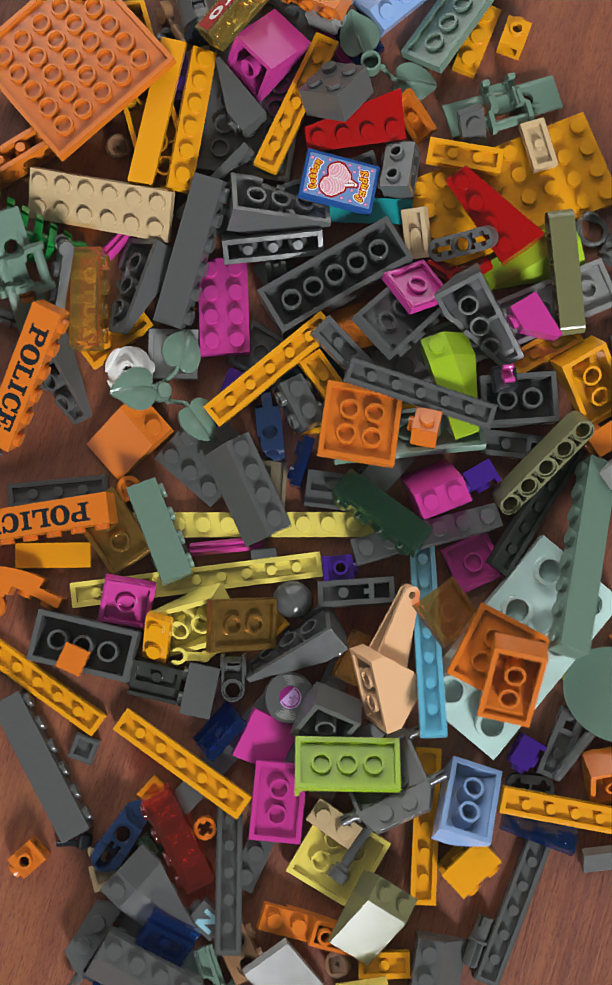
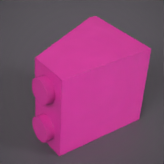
[226,9,311,102]
[400,458,472,522]

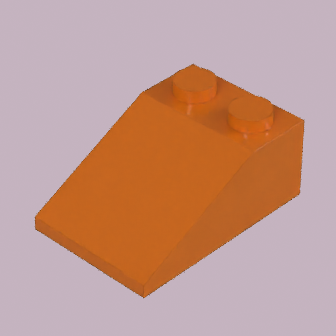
[86,404,175,481]
[477,632,549,728]

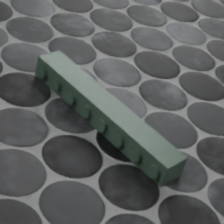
[548,455,612,659]

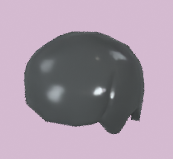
[273,580,313,619]

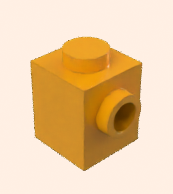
[496,15,532,60]

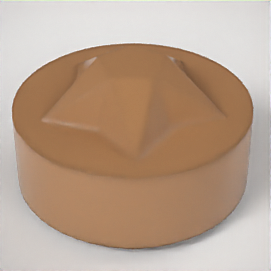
[105,133,131,160]
[324,952,351,979]

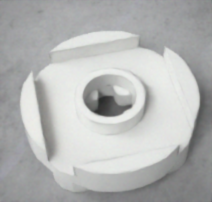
[105,346,155,388]

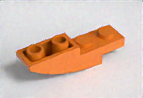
[0,566,67,610]
[256,901,353,957]

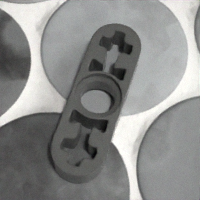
[428,225,499,262]

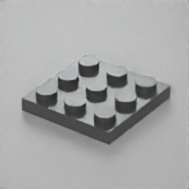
[155,422,260,507]

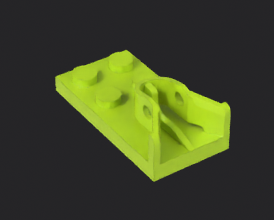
[294,736,401,796]

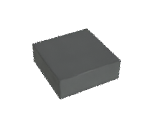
[251,547,277,560]
[67,731,101,765]

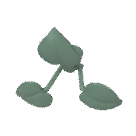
[340,9,437,102]
[109,330,217,441]

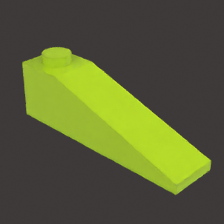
[484,229,586,291]
[419,331,479,440]

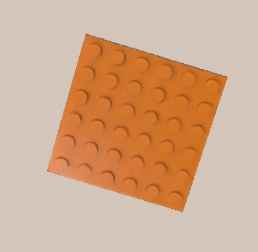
[0,0,177,162]

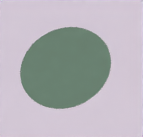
[563,647,612,742]

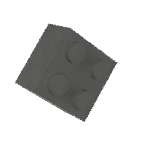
[298,61,374,122]

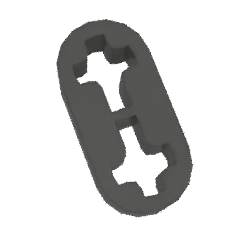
[504,772,555,794]

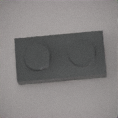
[457,103,487,146]

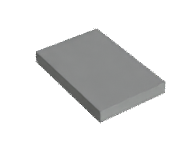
[243,938,325,985]

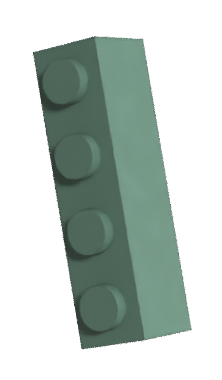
[126,477,195,586]

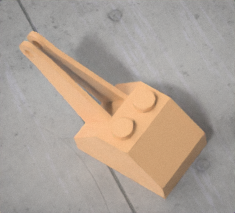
[349,584,420,734]

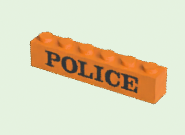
[0,299,70,452]
[0,491,118,546]

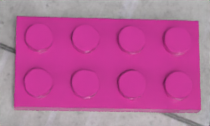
[199,258,251,357]

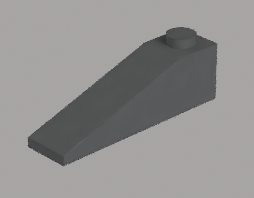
[226,172,331,234]

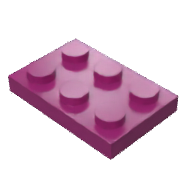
[249,759,305,844]

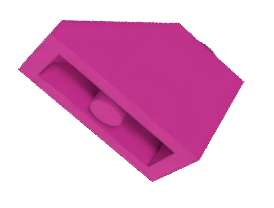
[506,291,562,342]

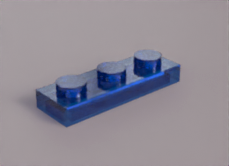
[499,813,579,856]

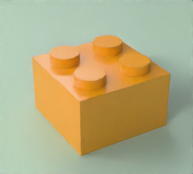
[437,846,502,899]

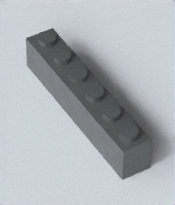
[153,172,230,329]
[0,689,94,844]

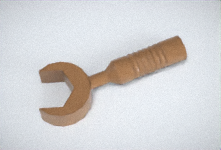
[154,0,192,51]

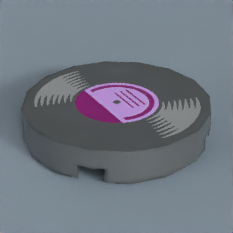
[264,672,312,724]

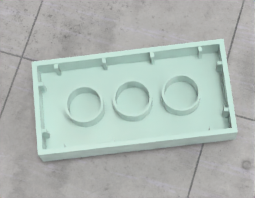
[442,535,612,760]

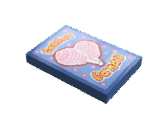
[297,148,380,216]

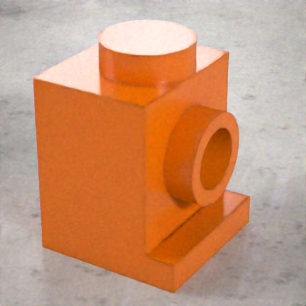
[7,835,51,879]

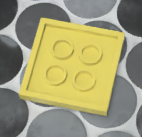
[286,821,391,907]

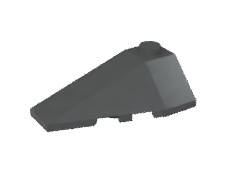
[108,238,173,335]
[434,263,525,366]
[11,331,92,425]
[246,605,348,682]
[100,843,200,954]

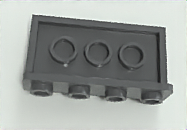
[351,287,445,360]

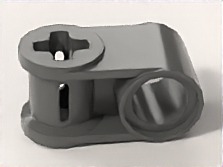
[220,653,247,702]

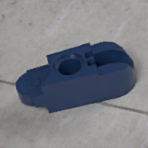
[255,386,286,461]
[90,800,149,872]

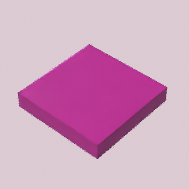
[382,260,444,315]
[439,533,502,595]
[97,574,157,629]
[231,707,295,765]

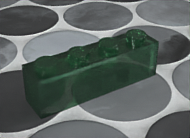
[332,468,433,558]

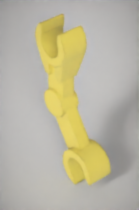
[171,647,221,665]

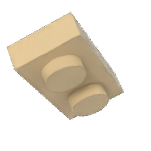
[518,117,558,174]
[401,206,431,259]
[306,797,363,850]

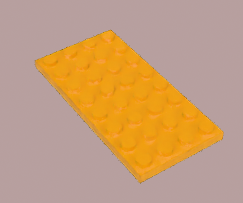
[413,112,612,268]

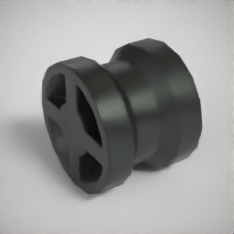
[265,259,287,283]

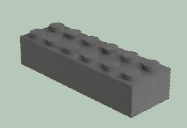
[257,216,413,340]

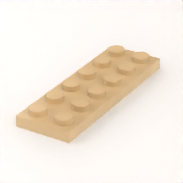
[28,166,175,243]

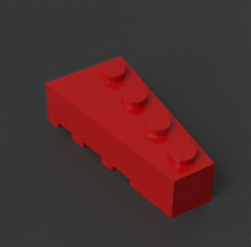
[303,88,406,152]
[445,165,546,266]

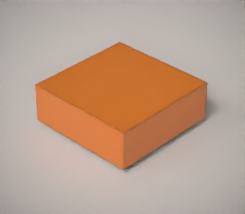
[55,642,91,677]

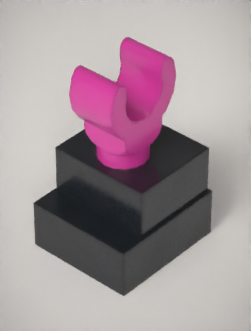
[490,364,518,393]

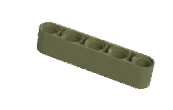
[545,209,586,336]
[492,411,595,515]

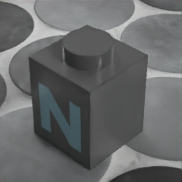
[187,894,216,941]

